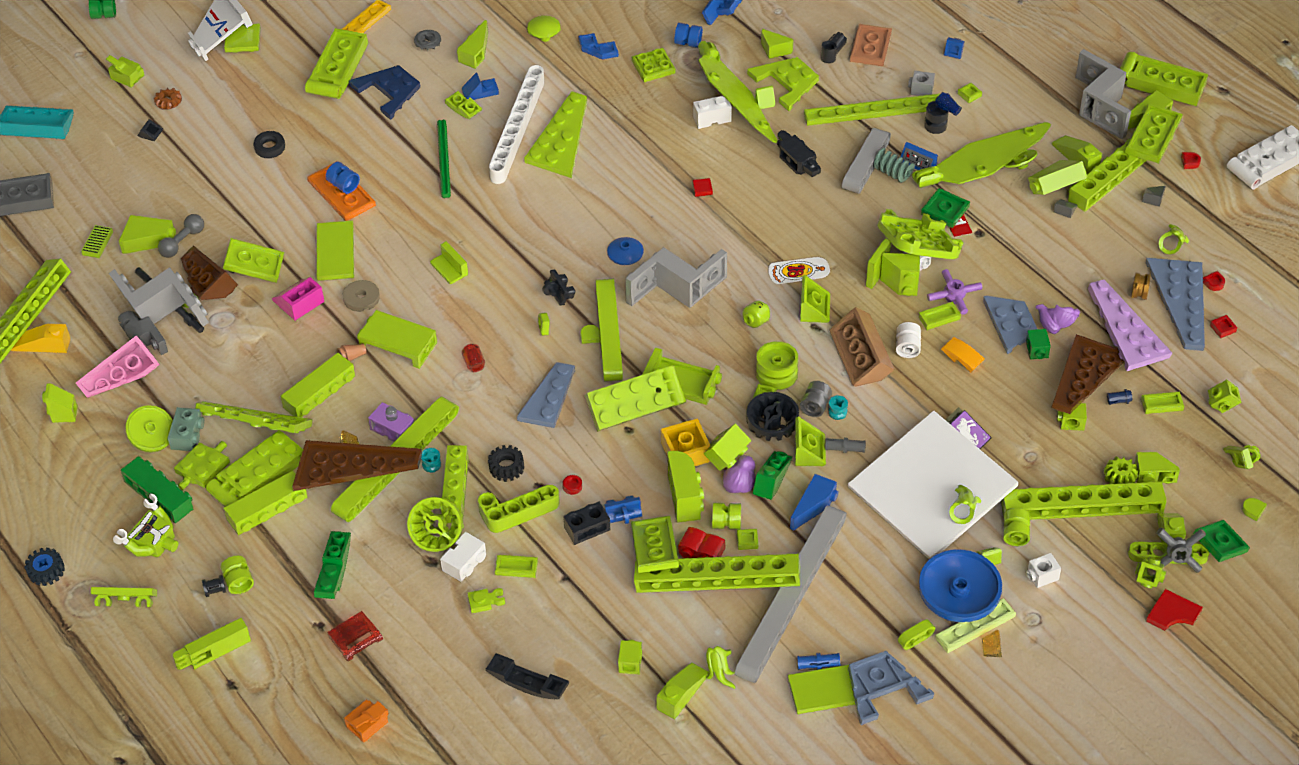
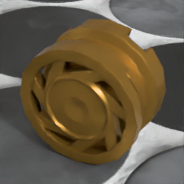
[1131,272,1151,300]

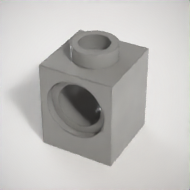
[908,71,935,96]

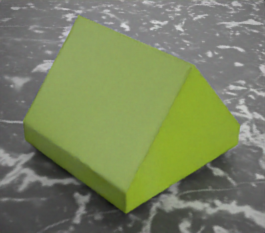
[976,547,1002,565]

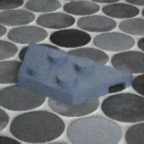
[983,296,1037,354]

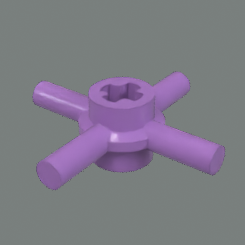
[927,269,982,314]

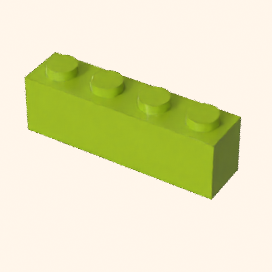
[280,353,355,417]
[224,471,308,535]

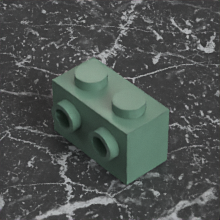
[168,407,204,451]

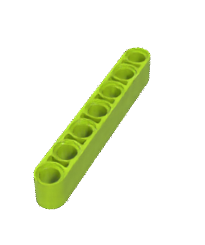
[596,278,623,382]

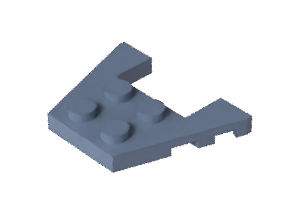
[848,651,934,725]

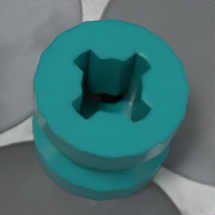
[828,395,848,420]
[421,448,442,473]

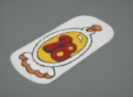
[769,257,830,284]

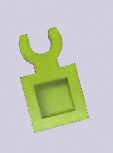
[467,588,505,613]

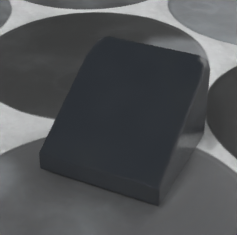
[137,119,163,142]

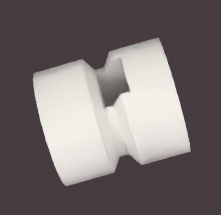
[896,322,921,358]

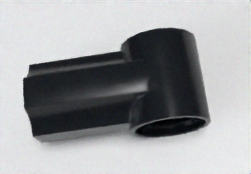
[821,32,847,64]

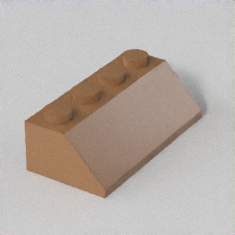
[829,307,895,387]

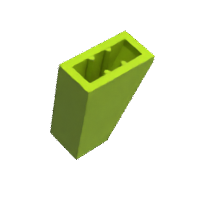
[1028,160,1087,195]
[119,215,176,254]

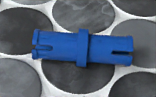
[797,653,841,670]

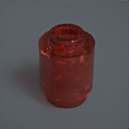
[461,344,485,372]

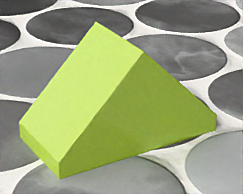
[761,29,793,59]

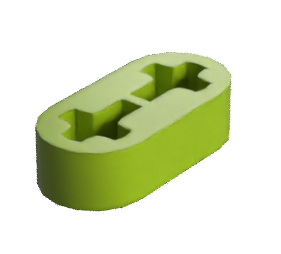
[898,619,935,650]

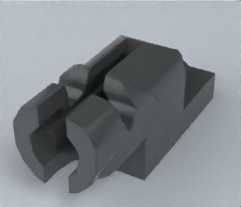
[118,311,168,355]

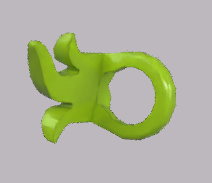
[1159,224,1189,254]
[949,485,981,524]
[706,646,736,689]

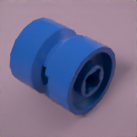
[674,22,703,48]
[326,162,360,194]

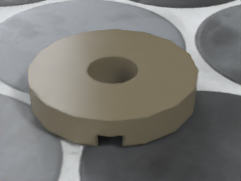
[342,280,380,312]

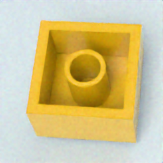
[661,418,711,466]

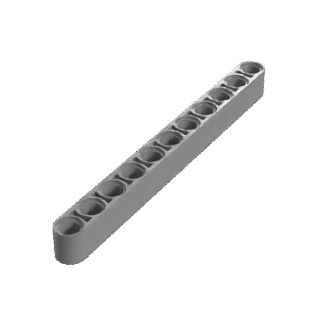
[735,505,847,683]

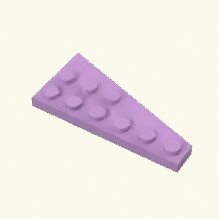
[1088,279,1172,371]

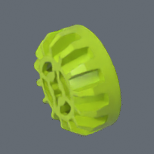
[407,496,464,552]

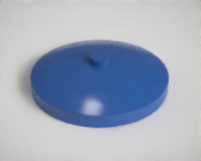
[919,549,1002,622]

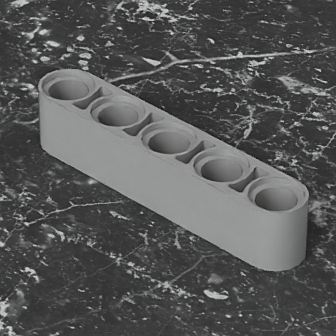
[842,128,891,194]

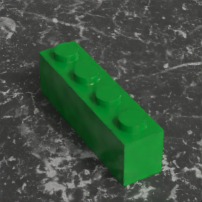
[121,456,194,524]

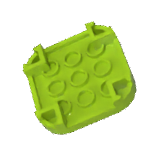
[877,209,964,259]

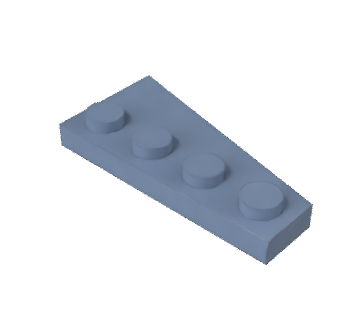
[517,362,575,428]

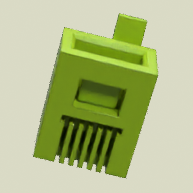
[106,55,144,88]

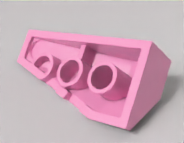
[76,336,160,398]

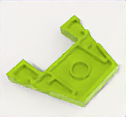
[747,57,819,111]

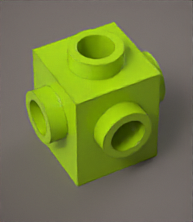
[1208,379,1242,413]
[1135,557,1167,588]

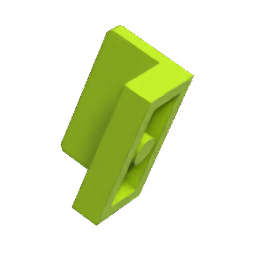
[430,241,468,284]

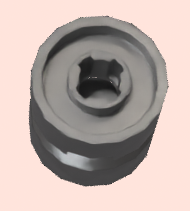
[800,381,832,417]

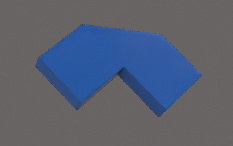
[578,33,619,60]

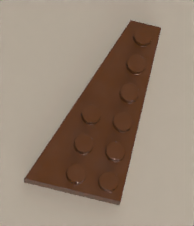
[292,440,422,491]

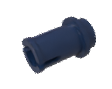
[1107,389,1133,405]

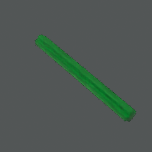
[437,119,451,199]

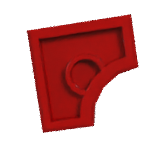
[1146,589,1203,631]

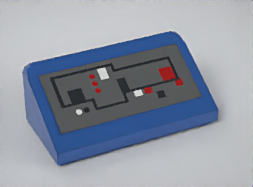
[901,142,938,170]

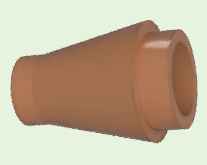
[337,343,366,361]

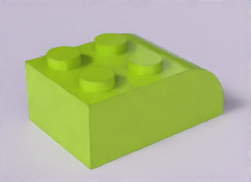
[667,451,704,523]

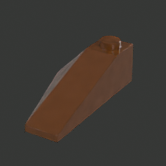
[181,245,238,300]

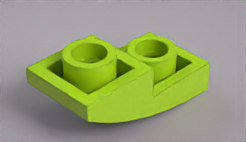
[445,91,482,119]

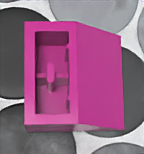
[272,277,324,321]

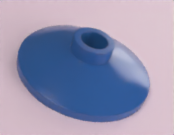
[607,237,644,265]

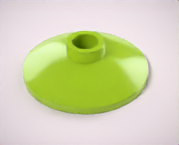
[1004,150,1038,170]

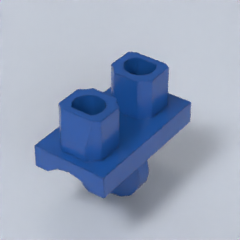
[604,495,642,524]

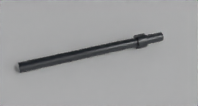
[135,267,204,333]

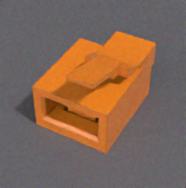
[344,699,389,743]

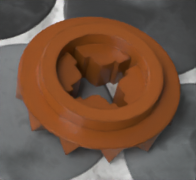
[154,87,182,109]

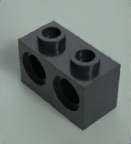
[563,501,611,545]

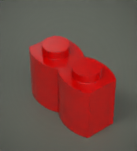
[678,527,726,558]

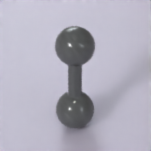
[158,214,204,258]

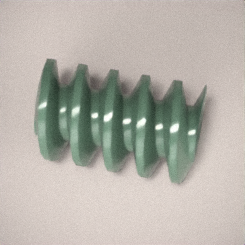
[874,148,915,182]

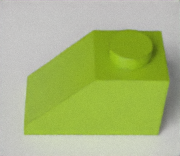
[1157,513,1186,542]

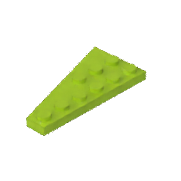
[524,91,587,178]
[195,401,313,433]

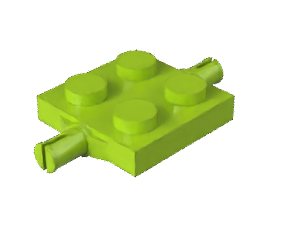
[174,441,230,491]

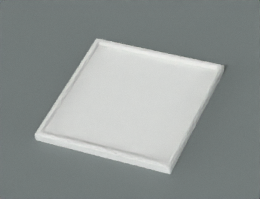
[848,411,1018,559]

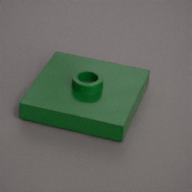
[921,188,970,228]
[1193,520,1250,562]

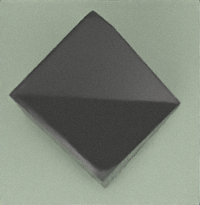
[1142,186,1166,207]

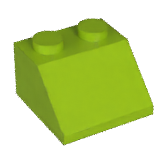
[880,253,920,296]

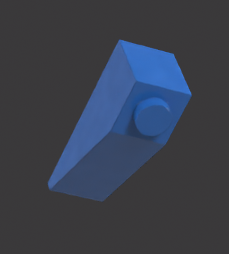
[790,474,839,530]

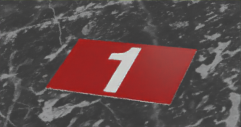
[949,214,973,237]

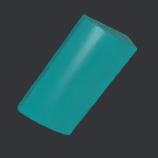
[0,105,74,139]

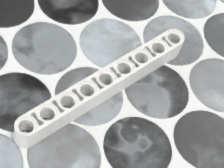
[489,65,544,184]

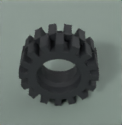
[488,445,525,482]

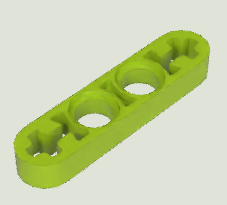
[1128,541,1210,565]

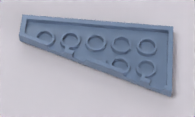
[1145,258,1205,351]

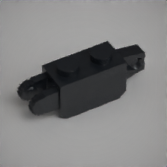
[777,130,821,177]

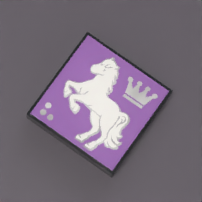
[950,410,992,449]

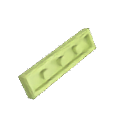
[935,598,1016,653]

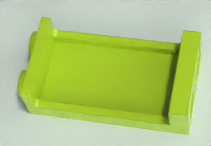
[357,310,437,369]
[642,347,722,405]

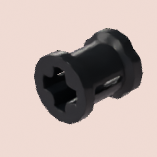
[202,575,226,597]

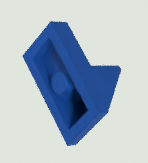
[462,72,499,100]

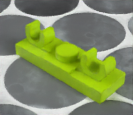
[91,587,157,608]

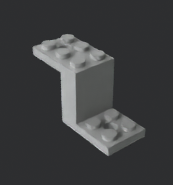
[1075,49,1131,139]
[626,247,727,308]
[109,267,209,326]

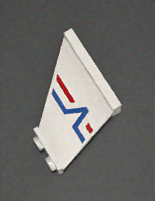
[188,0,253,61]

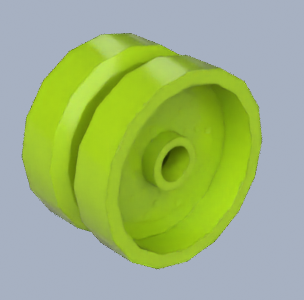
[756,341,798,390]

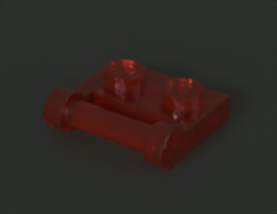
[327,611,383,661]

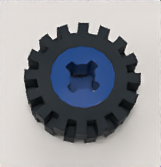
[25,547,65,586]

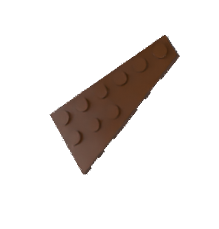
[1051,334,1124,414]

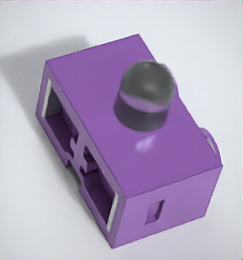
[368,402,414,442]

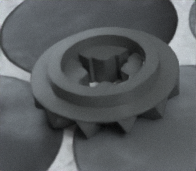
[414,30,441,51]

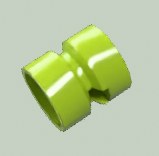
[712,503,741,529]
[1003,508,1030,546]
[220,555,254,594]

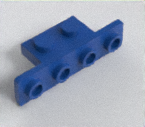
[702,0,742,25]

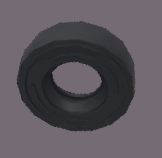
[253,131,285,158]

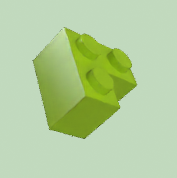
[704,423,752,471]

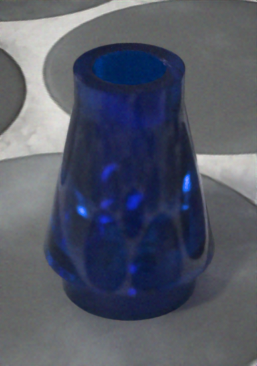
[935,92,962,116]

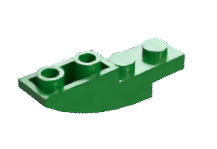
[314,531,351,599]

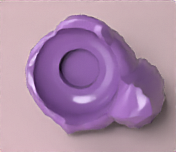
[1036,304,1080,334]
[723,455,756,493]

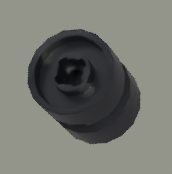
[925,101,949,134]

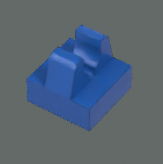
[944,37,965,59]

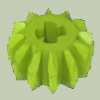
[1104,456,1138,484]

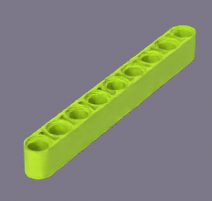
[331,397,459,522]

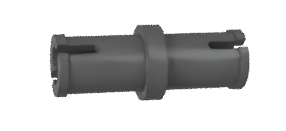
[825,437,866,453]

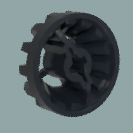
[746,392,799,441]

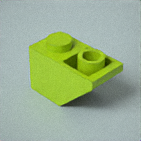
[42,383,78,423]
[1134,452,1180,484]

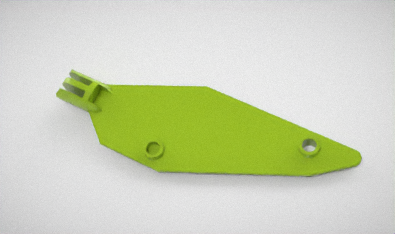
[698,41,778,143]
[912,122,1051,188]

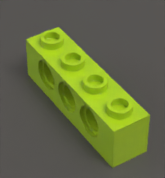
[441,445,469,523]

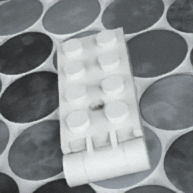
[1227,125,1299,189]

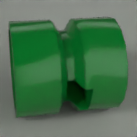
[89,0,116,19]

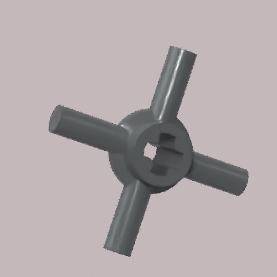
[1156,528,1206,573]

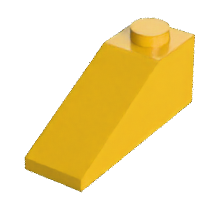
[11,324,71,353]

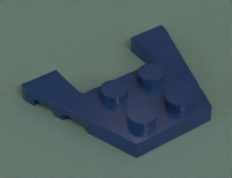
[349,65,421,120]

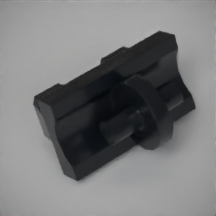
[542,269,576,306]

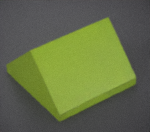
[800,275,830,323]
[795,416,826,466]

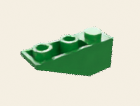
[753,451,793,500]

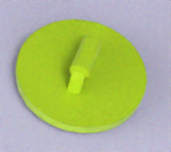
[125,405,173,453]

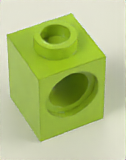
[1057,403,1087,431]
[618,640,642,675]

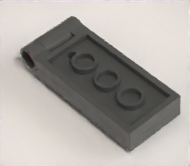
[0,173,54,216]

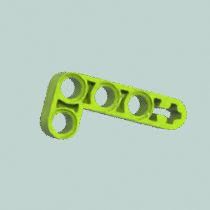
[478,485,560,533]

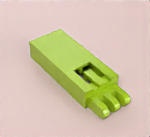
[173,618,251,670]

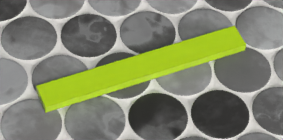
[804,94,942,126]

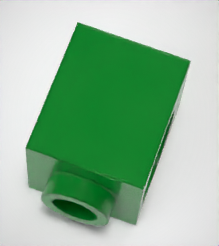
[1026,329,1051,360]

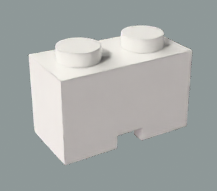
[693,96,732,129]
[440,532,486,582]

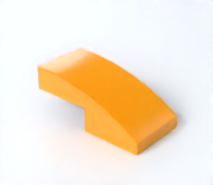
[941,337,985,373]

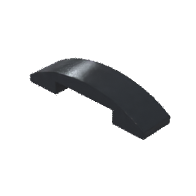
[486,653,569,700]

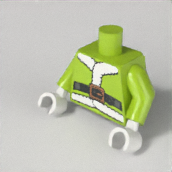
[113,494,179,557]

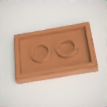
[850,24,892,66]

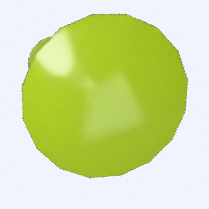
[527,15,561,42]

